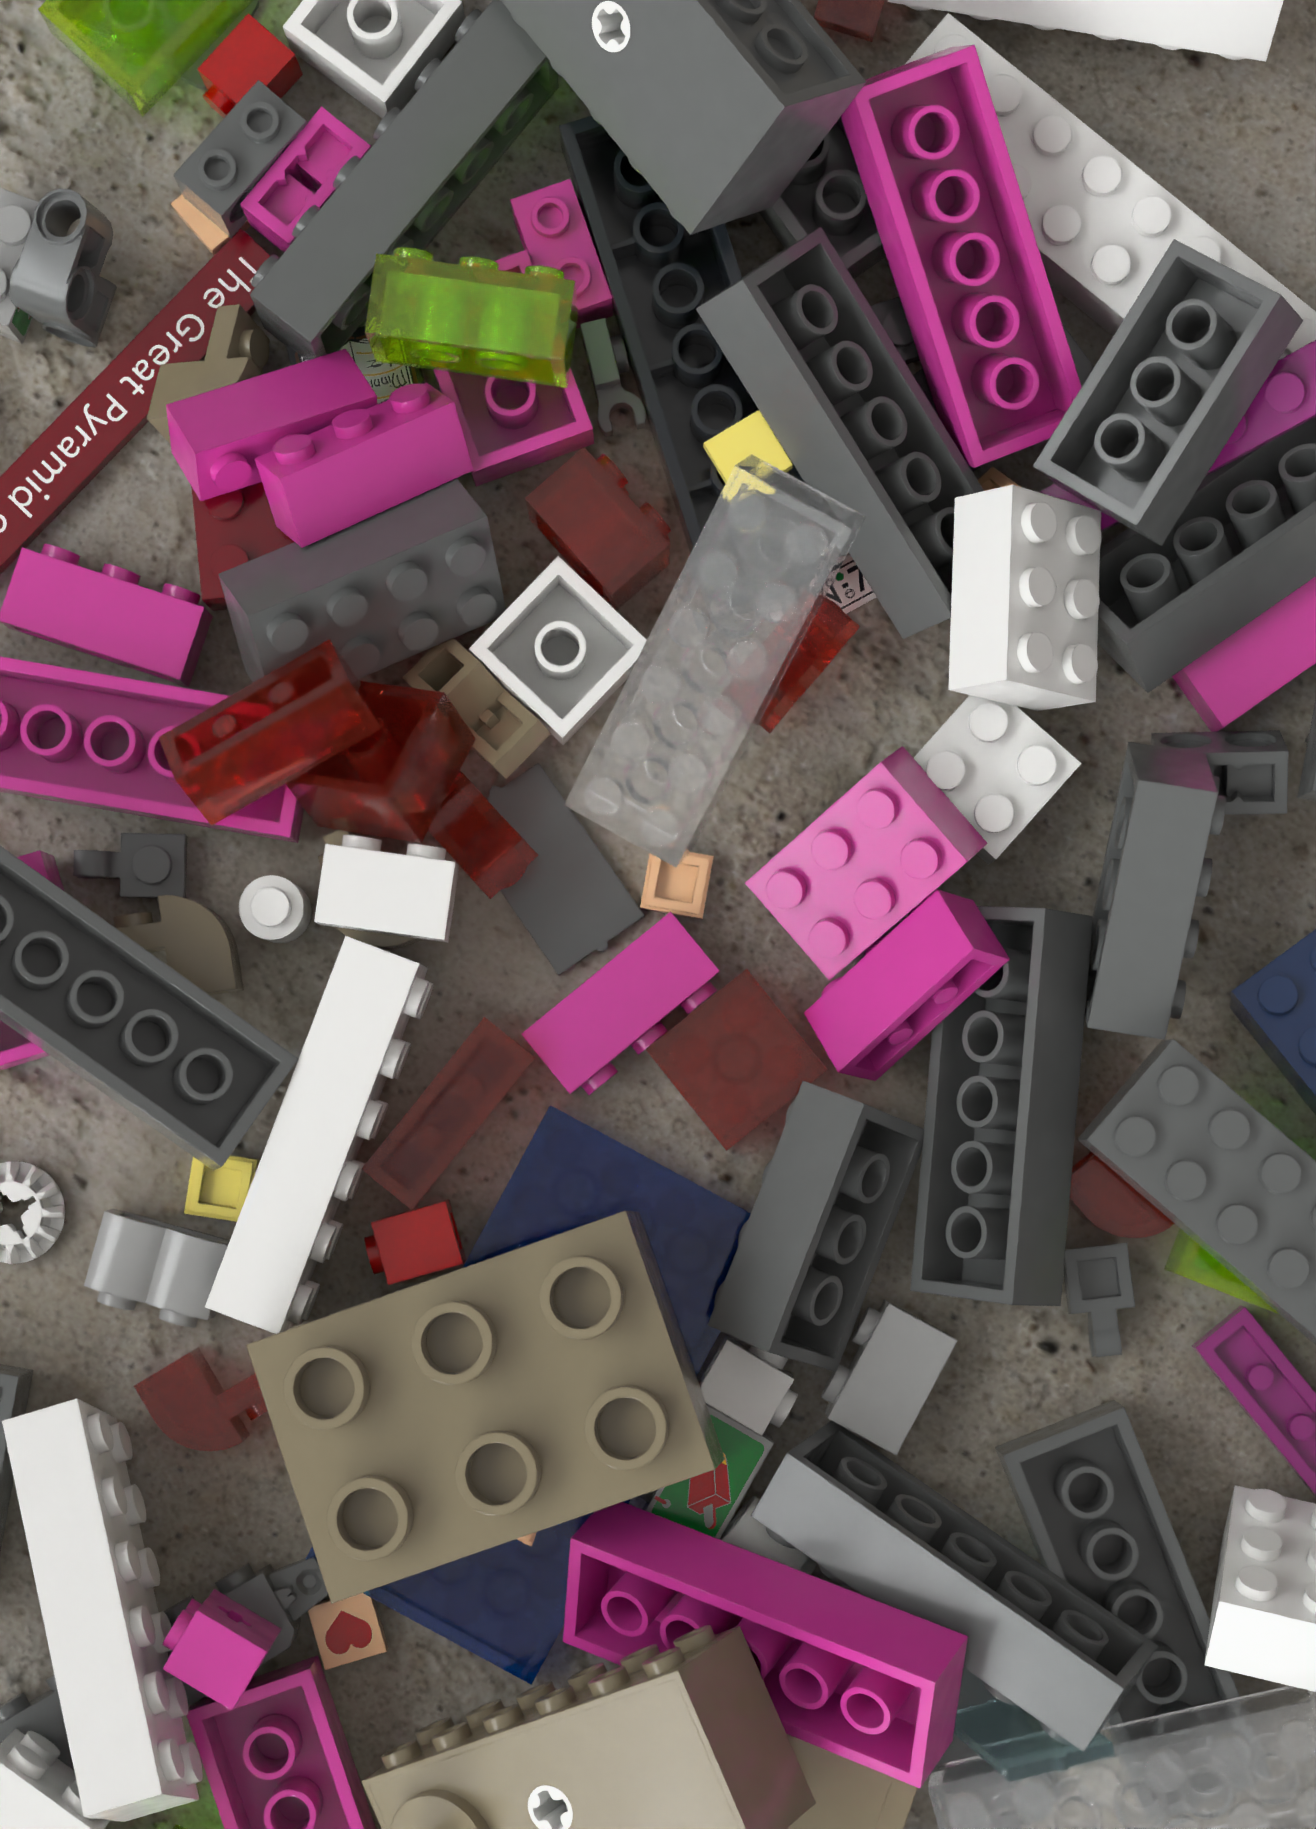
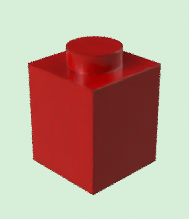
[197,13,303,118]
[364,1199,467,1285]

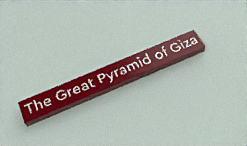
[0,228,270,575]

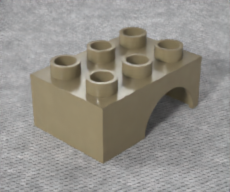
[246,1211,725,1604]

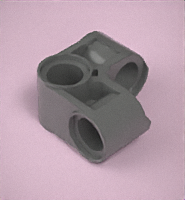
[10,188,117,348]

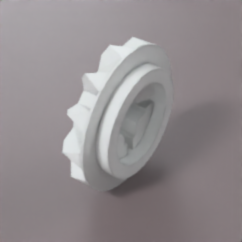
[0,1161,65,1264]

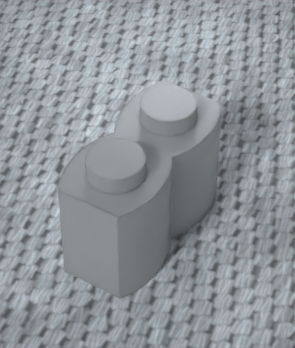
[84,1209,230,1328]

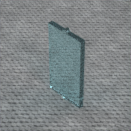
[954,1699,1114,1782]

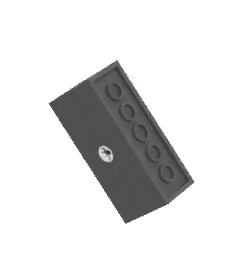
[501,0,866,235]

